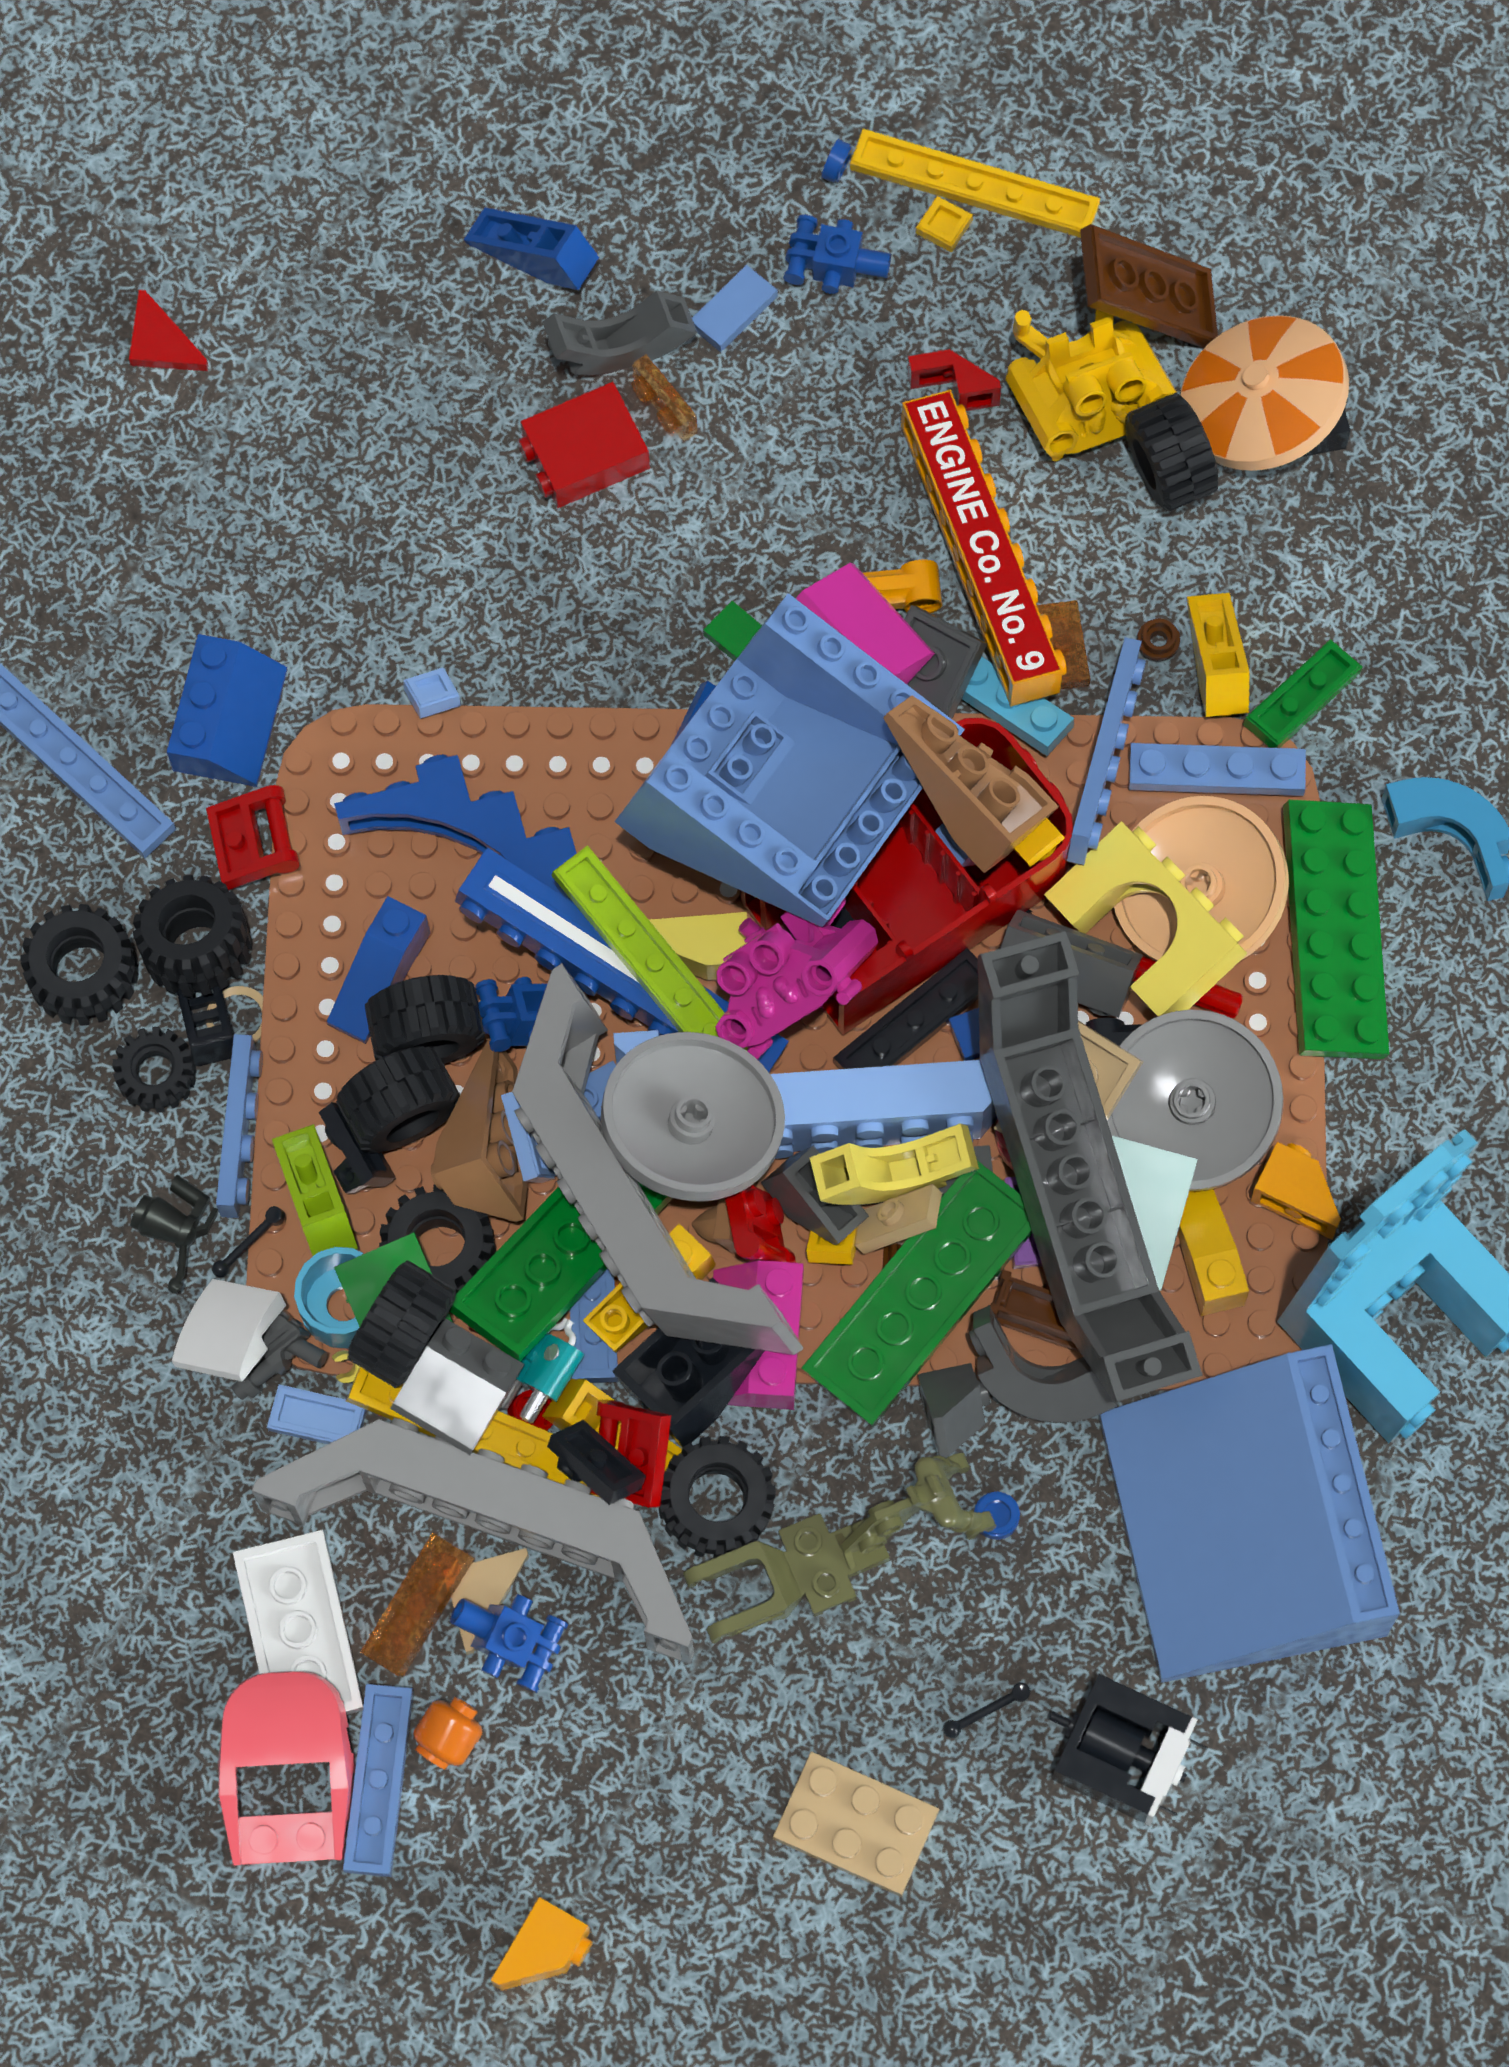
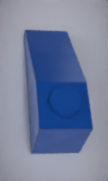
[464,207,599,290]
[327,896,431,1044]

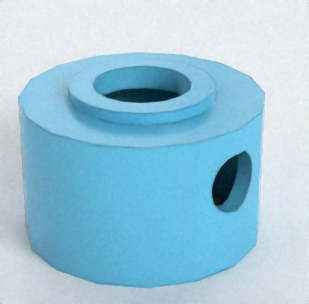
[294,1247,364,1348]

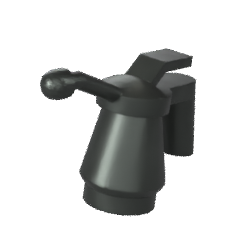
[130,1174,218,1294]

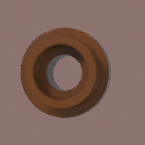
[1137,618,1180,661]

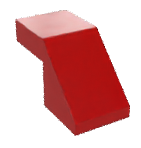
[907,349,1001,411]

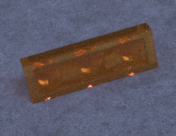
[360,1532,475,1678]

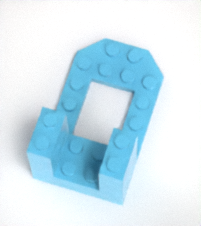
[1277,1129,1509,1443]

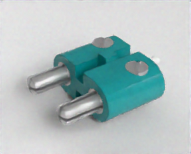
[500,1318,585,1423]

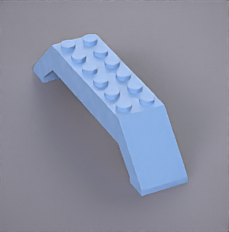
[613,1030,998,1159]

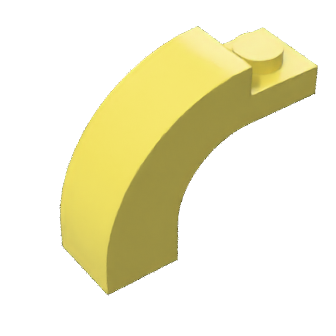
[810,1123,979,1205]

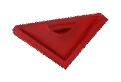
[129,290,209,371]

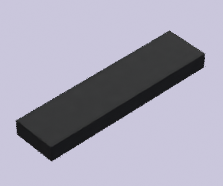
[833,948,979,1069]

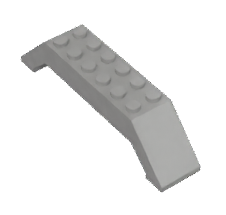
[512,964,804,1355]
[252,1418,694,1665]

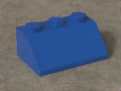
[167,634,288,787]

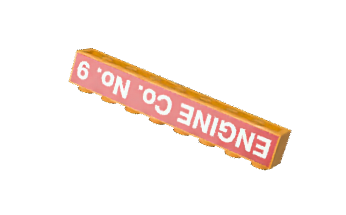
[901,390,1067,707]

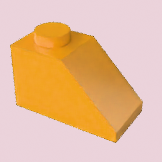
[1251,1142,1341,1240]
[491,1897,593,1991]

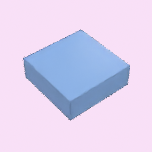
[403,667,460,719]

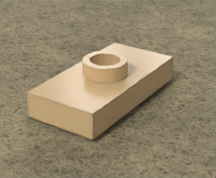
[855,1184,942,1254]

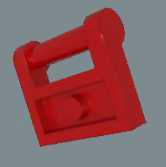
[206,785,300,890]
[725,1185,795,1263]
[589,1400,671,1508]

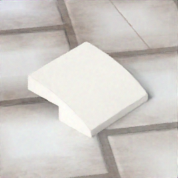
[172,1279,286,1382]

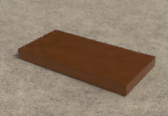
[1080,224,1218,348]

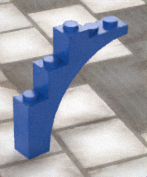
[334,755,577,901]

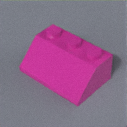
[795,563,935,684]
[713,1260,804,1410]

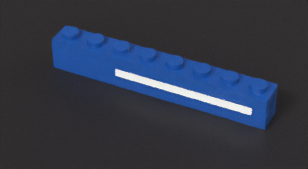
[455,847,789,1072]

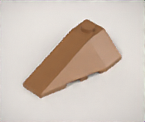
[883,695,1059,873]
[431,1039,527,1222]

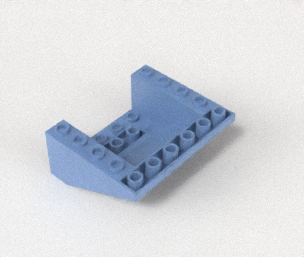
[614,593,965,927]
[1099,1344,1400,1683]

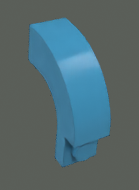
[1381,777,1509,901]

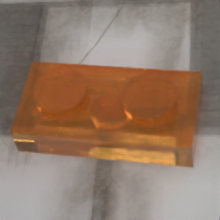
[631,354,698,442]
[1037,600,1090,689]

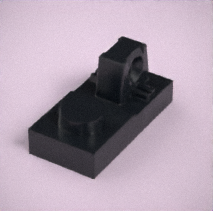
[318,1102,396,1194]
[547,1420,646,1505]

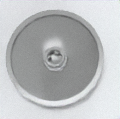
[1107,1010,1284,1191]
[601,1032,785,1201]

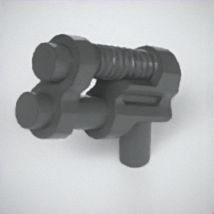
[227,1310,328,1400]

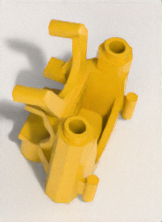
[1005,310,1177,461]

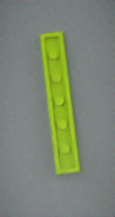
[551,845,749,1051]

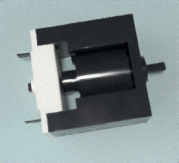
[1049,1674,1208,1826]

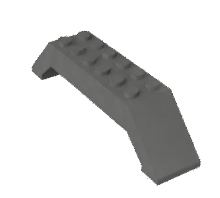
[978,931,1203,1402]

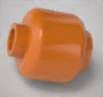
[413,1697,482,1770]

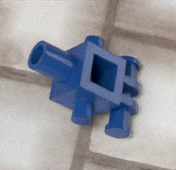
[783,214,891,294]
[475,977,547,1052]
[450,1594,569,1693]

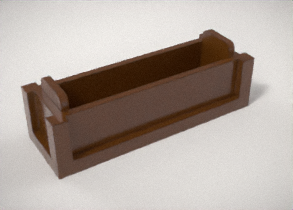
[990,1270,1080,1352]

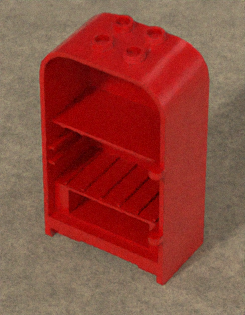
[740,718,1073,1035]

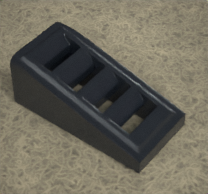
[177,986,234,1066]

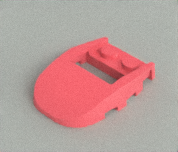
[218,1671,355,1866]

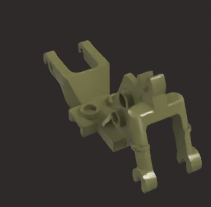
[683,1453,996,1643]

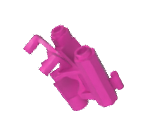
[716,898,878,1059]

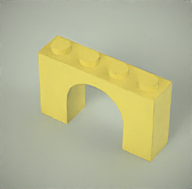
[1044,821,1248,1016]

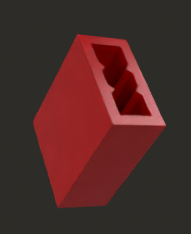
[517,382,650,509]

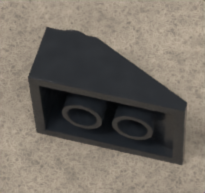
[612,1277,765,1447]

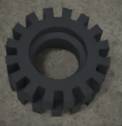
[112,1027,197,1113]

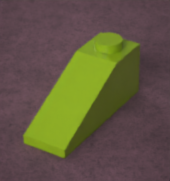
[272,1124,358,1256]

